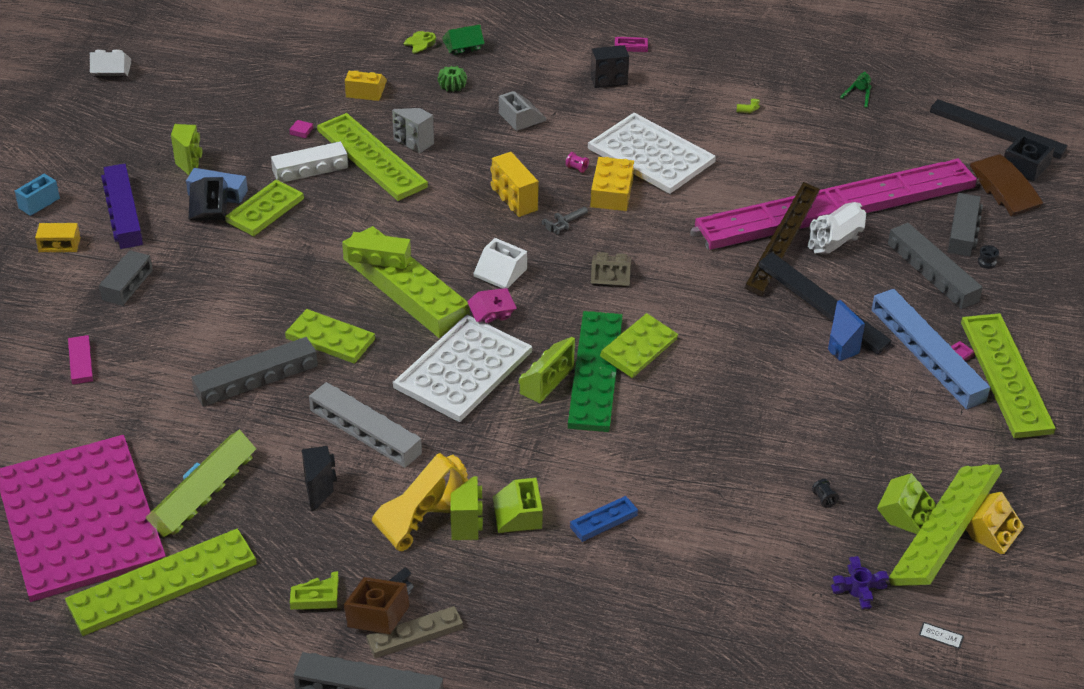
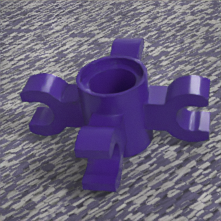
[831,556,889,609]

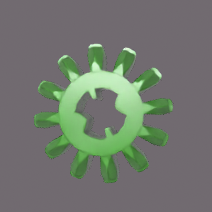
[438,66,467,92]

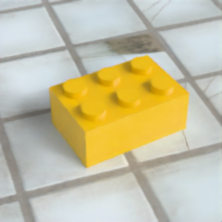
[490,152,538,217]
[590,157,634,211]

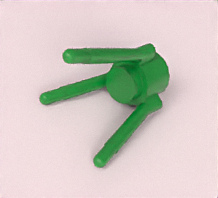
[840,72,872,108]

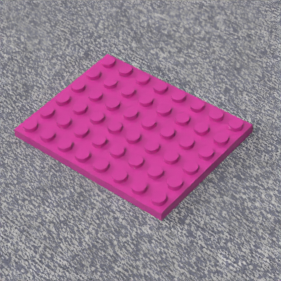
[0,435,166,602]

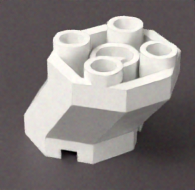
[808,202,866,255]

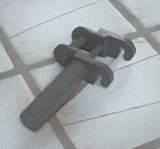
[542,207,588,235]

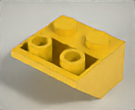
[966,492,1024,554]

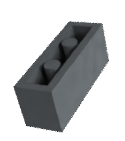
[99,250,153,306]

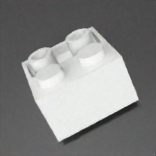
[90,50,131,76]
[474,238,527,288]

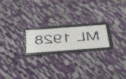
[919,622,964,649]

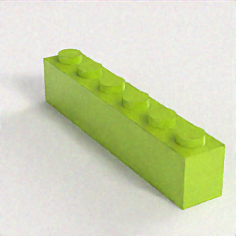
[145,429,256,537]

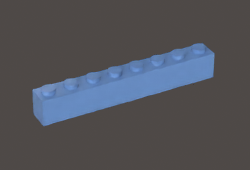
[872,289,990,410]

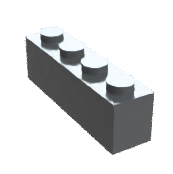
[947,193,983,256]

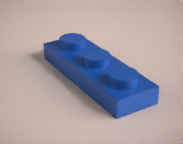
[570,496,638,542]

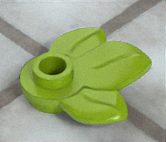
[404,31,436,54]

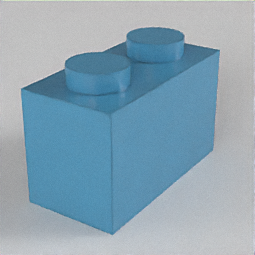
[15,173,60,216]

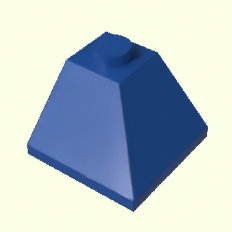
[828,300,865,361]

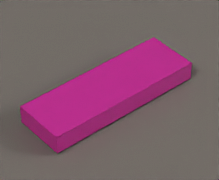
[68,335,93,384]

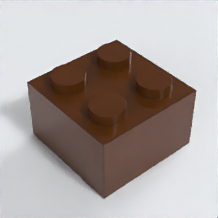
[344,577,410,634]

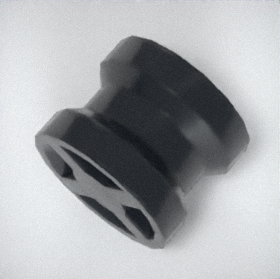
[978,245,999,269]

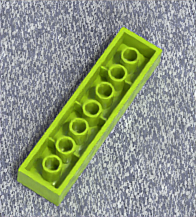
[342,226,470,338]

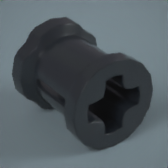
[812,479,839,508]

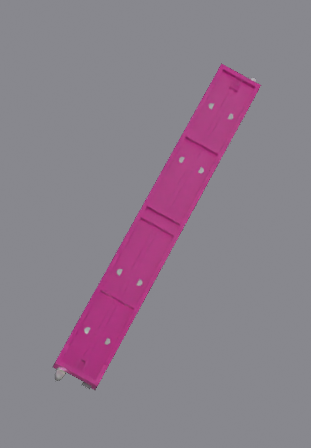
[691,158,978,250]

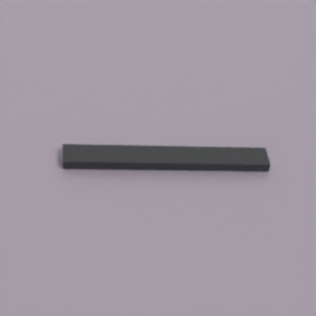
[930,99,1068,159]
[758,252,892,355]

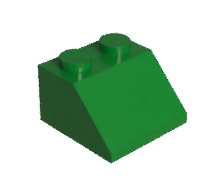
[442,24,485,55]

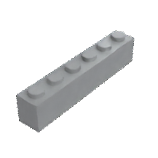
[309,382,422,468]

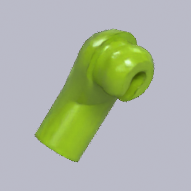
[736,99,760,113]

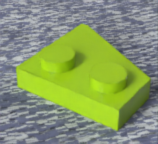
[290,571,339,610]

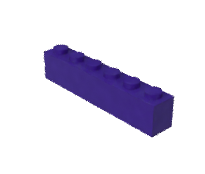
[101,164,143,249]

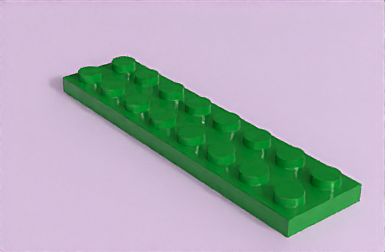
[568,311,623,432]

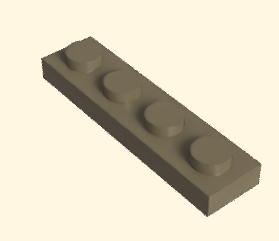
[366,606,463,659]

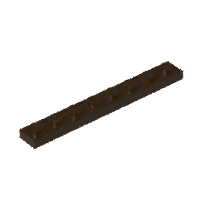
[744,182,820,296]

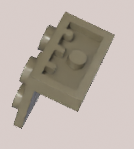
[591,252,631,286]

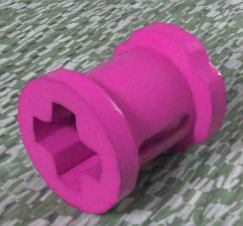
[565,152,589,173]

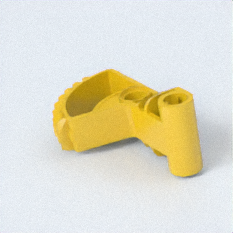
[372,453,468,551]

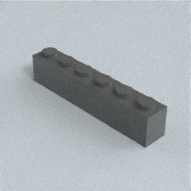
[888,223,983,309]
[191,337,318,407]
[294,652,443,689]

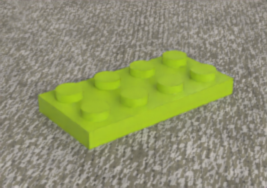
[225,180,304,236]
[285,309,375,364]
[600,313,679,378]

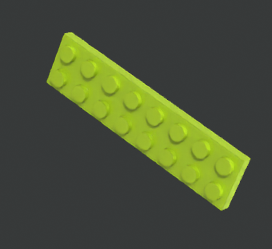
[317,113,428,201]
[961,313,1056,438]
[889,464,1002,586]
[65,528,257,636]

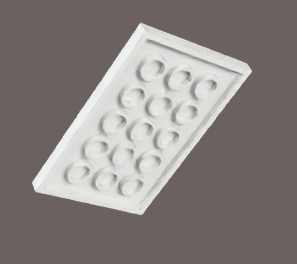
[588,113,716,194]
[393,315,532,422]

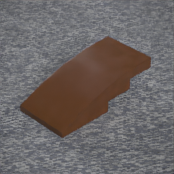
[970,154,1043,216]

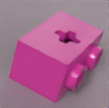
[467,288,517,323]

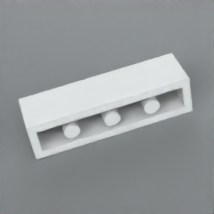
[271,141,348,183]

